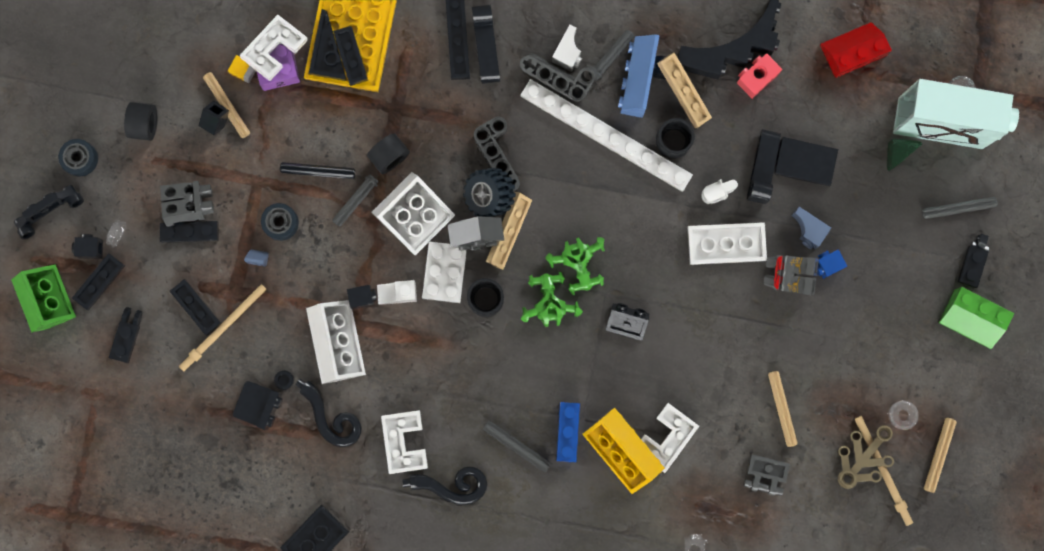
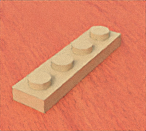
[657,53,712,128]
[486,192,532,270]

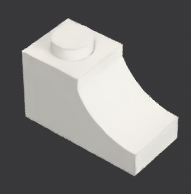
[552,25,582,72]
[377,280,417,305]

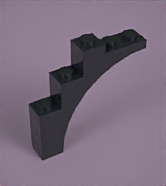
[677,0,782,80]

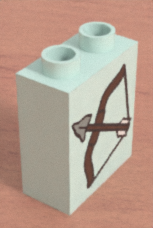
[893,79,1019,149]

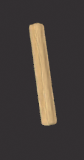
[203,72,250,138]
[768,371,797,447]
[924,418,957,493]

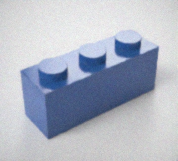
[556,402,580,462]

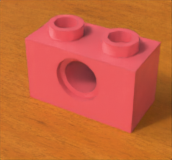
[737,54,783,99]

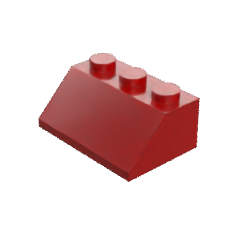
[820,22,892,78]

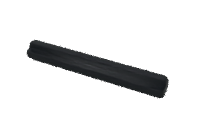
[280,162,355,179]

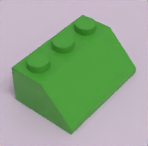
[11,264,76,333]
[939,287,1014,349]

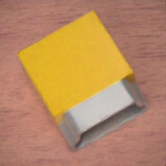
[228,55,256,83]

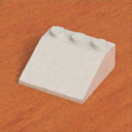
[372,172,455,255]

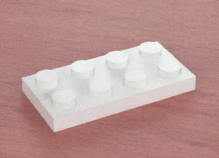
[687,223,767,265]

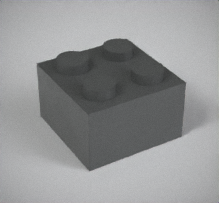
[447,216,504,251]

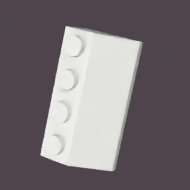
[306,300,366,384]

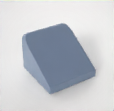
[244,250,269,267]

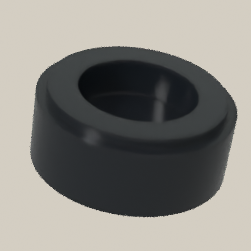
[274,370,294,390]

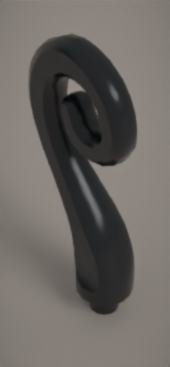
[295,379,362,447]
[402,467,488,505]

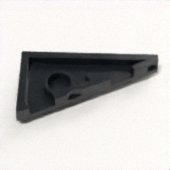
[309,9,346,81]

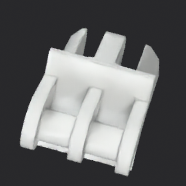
[701,179,738,204]

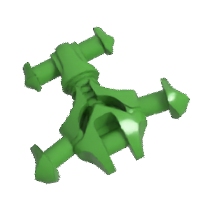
[545,237,605,295]
[521,272,583,327]

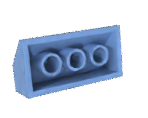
[618,35,659,118]

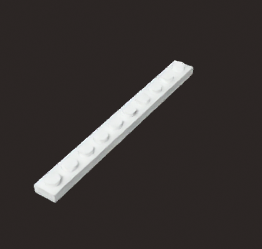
[521,79,693,192]

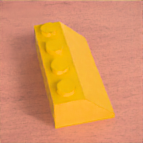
[582,408,665,494]

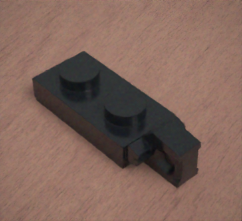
[958,233,989,288]

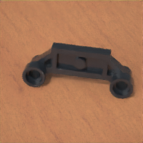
[14,185,84,240]

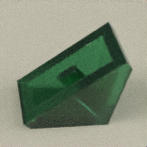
[887,139,922,171]

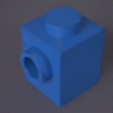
[817,249,847,279]

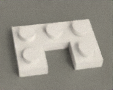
[240,15,308,81]
[641,403,699,473]
[381,410,428,474]

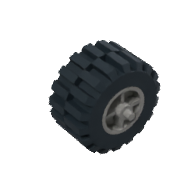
[463,168,516,217]

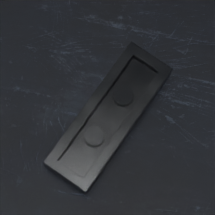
[333,26,368,86]
[160,221,219,243]
[72,253,125,311]
[170,279,222,336]

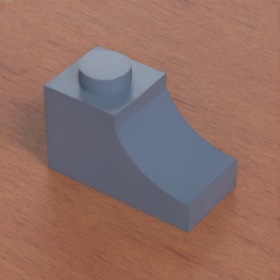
[792,207,831,249]

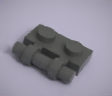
[744,454,790,496]

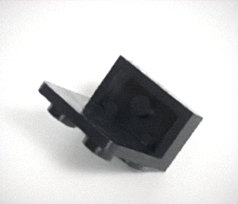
[233,381,283,430]

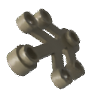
[838,425,894,489]

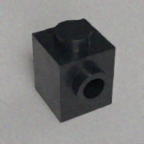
[198,101,229,135]
[71,234,103,259]
[347,285,377,310]

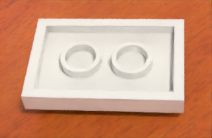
[422,242,467,303]

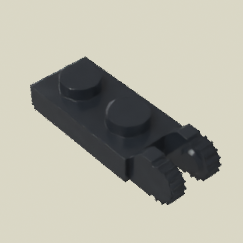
[108,307,143,363]

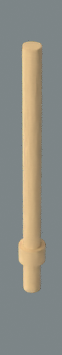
[179,284,267,371]
[855,416,913,526]

